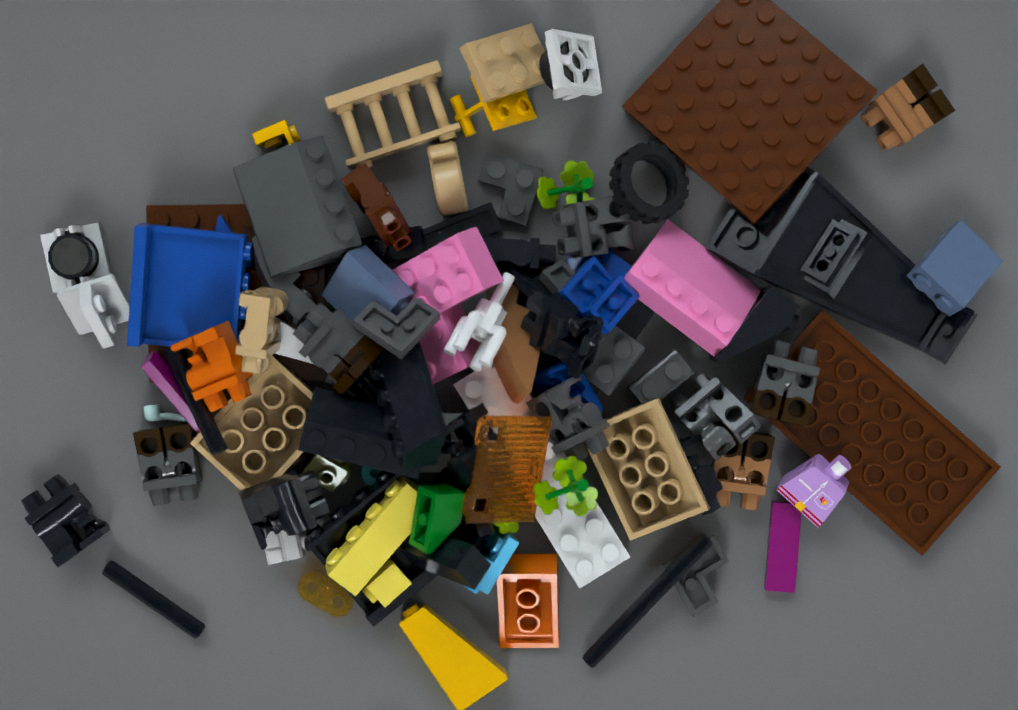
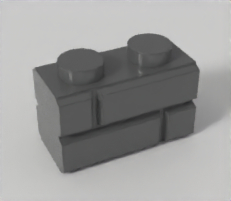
[627,350,694,404]

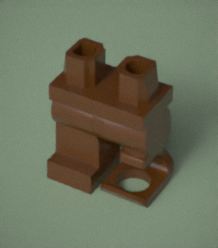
[340,163,412,251]

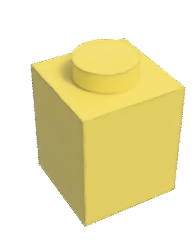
[362,558,412,607]

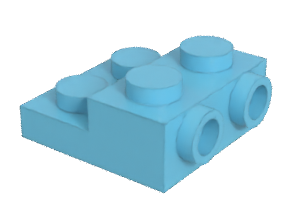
[463,527,519,595]

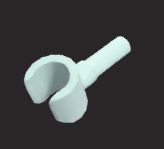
[144,404,185,422]

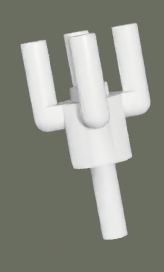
[443,272,515,372]

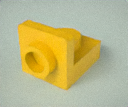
[252,120,301,150]

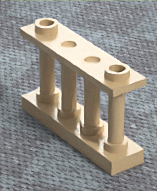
[325,60,461,169]

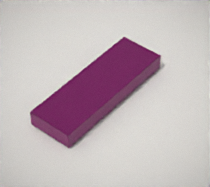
[141,350,200,434]
[764,501,802,593]

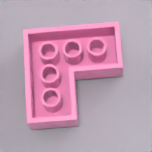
[392,226,504,385]

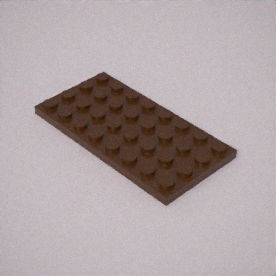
[743,310,1001,556]

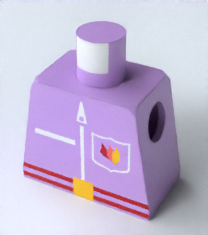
[776,454,851,528]

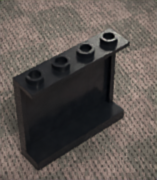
[304,471,437,627]

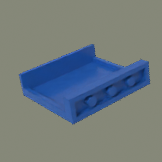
[127,223,253,349]

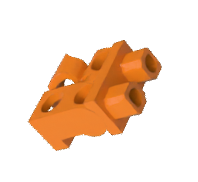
[171,320,253,412]

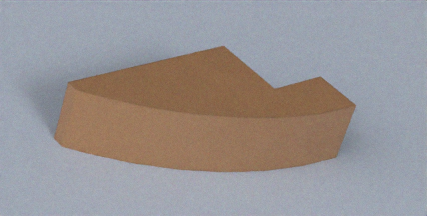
[485,270,541,404]

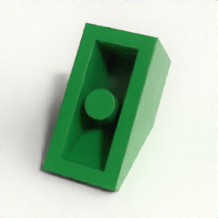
[409,484,466,554]

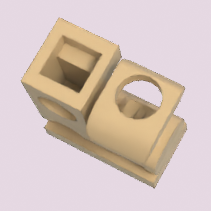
[236,287,289,374]

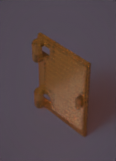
[462,415,553,524]

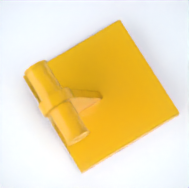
[449,75,537,138]

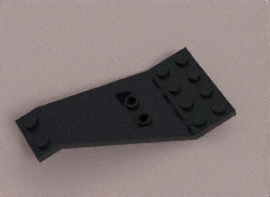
[706,167,977,365]

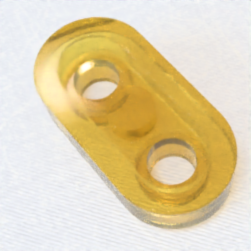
[298,571,354,617]

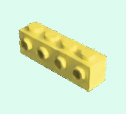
[325,475,418,596]

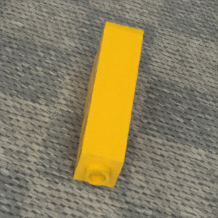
[399,603,509,710]

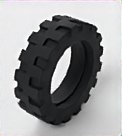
[609,142,689,224]

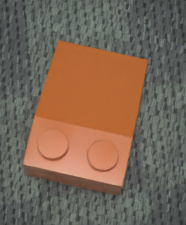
[497,554,559,648]

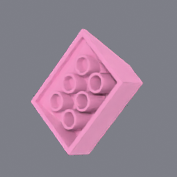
[624,219,761,357]

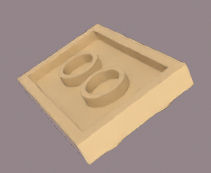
[459,23,545,103]

